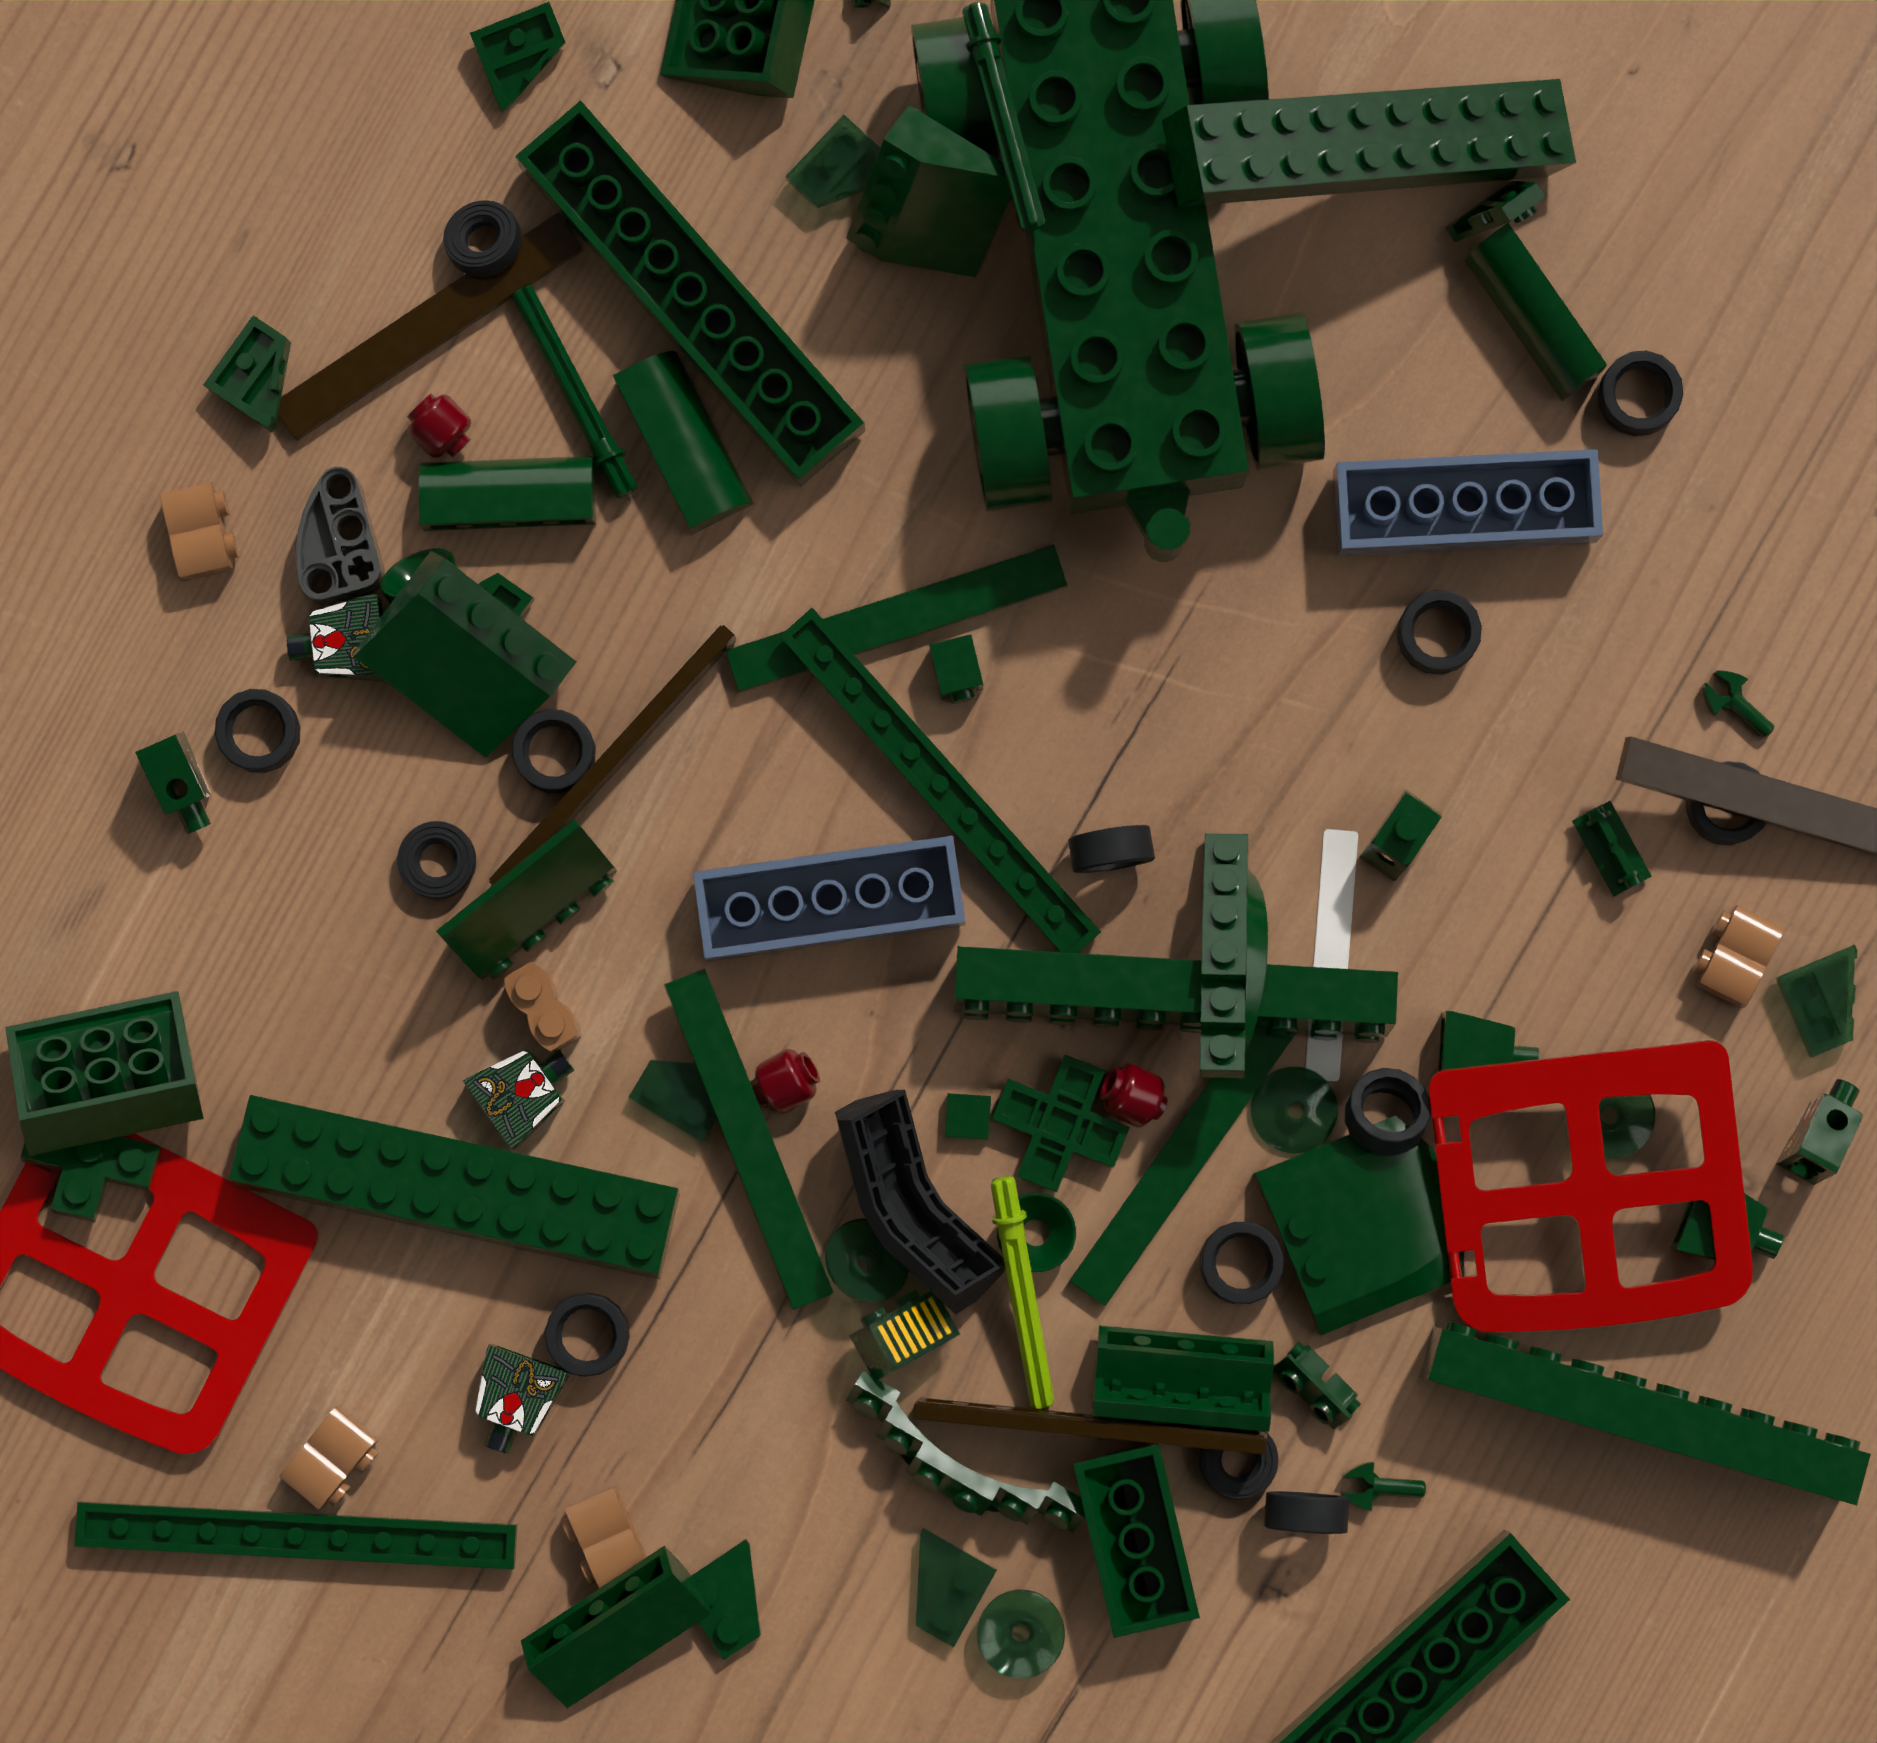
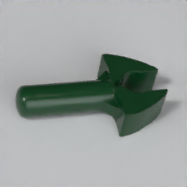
[1702,671,1775,738]
[1341,1462,1426,1511]

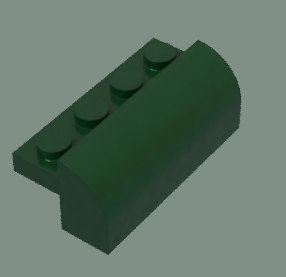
[1092,1325,1274,1433]

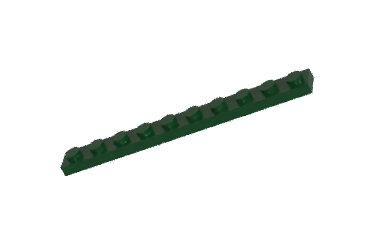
[780,608,1101,953]
[75,1501,518,1570]

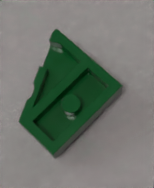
[470,2,566,112]
[1445,181,1546,242]
[203,315,291,432]
[691,1538,761,1660]

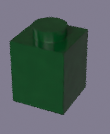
[929,634,984,704]

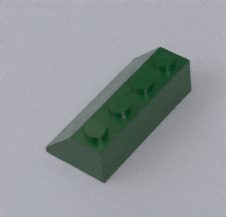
[1073,1443,1200,1638]

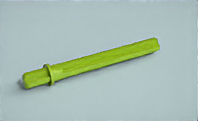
[991,1176,1054,1409]

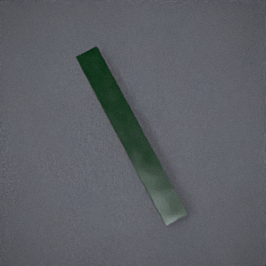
[725,545,1068,693]
[663,968,834,1310]
[1069,1028,1298,1306]

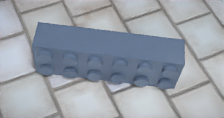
[1333,449,1603,556]
[693,836,965,962]

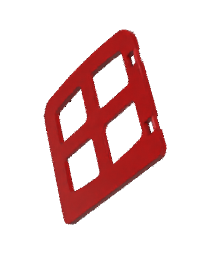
[1429,1040,1753,1332]
[0,1133,319,1454]

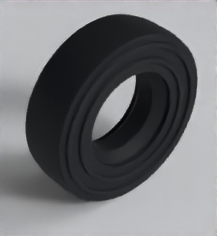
[443,200,522,277]
[397,821,476,900]
[1199,1427,1279,1500]

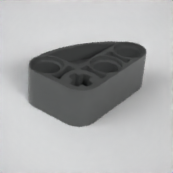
[296,467,385,605]

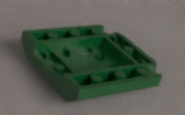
[1254,1116,1465,1335]

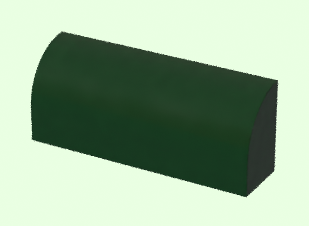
[1465,223,1607,401]
[613,351,754,535]
[419,456,596,531]
[521,1546,711,1709]

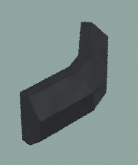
[835,1090,1006,1315]

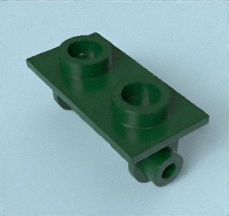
[1572,801,1652,897]
[1273,1342,1361,1429]

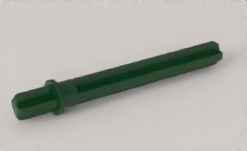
[962,2,1046,232]
[512,285,637,498]

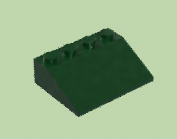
[660,0,815,98]
[846,105,1012,277]
[352,551,577,758]
[436,819,617,980]
[5,991,204,1156]

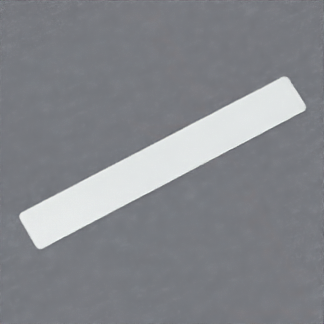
[1305,829,1358,1081]

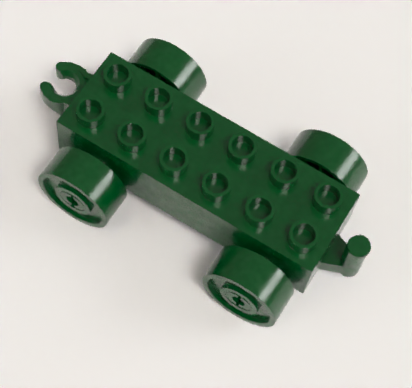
[911,0,1325,562]

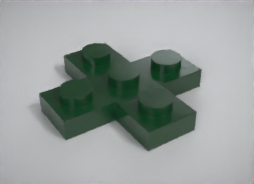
[992,1055,1130,1192]
[20,1137,161,1223]

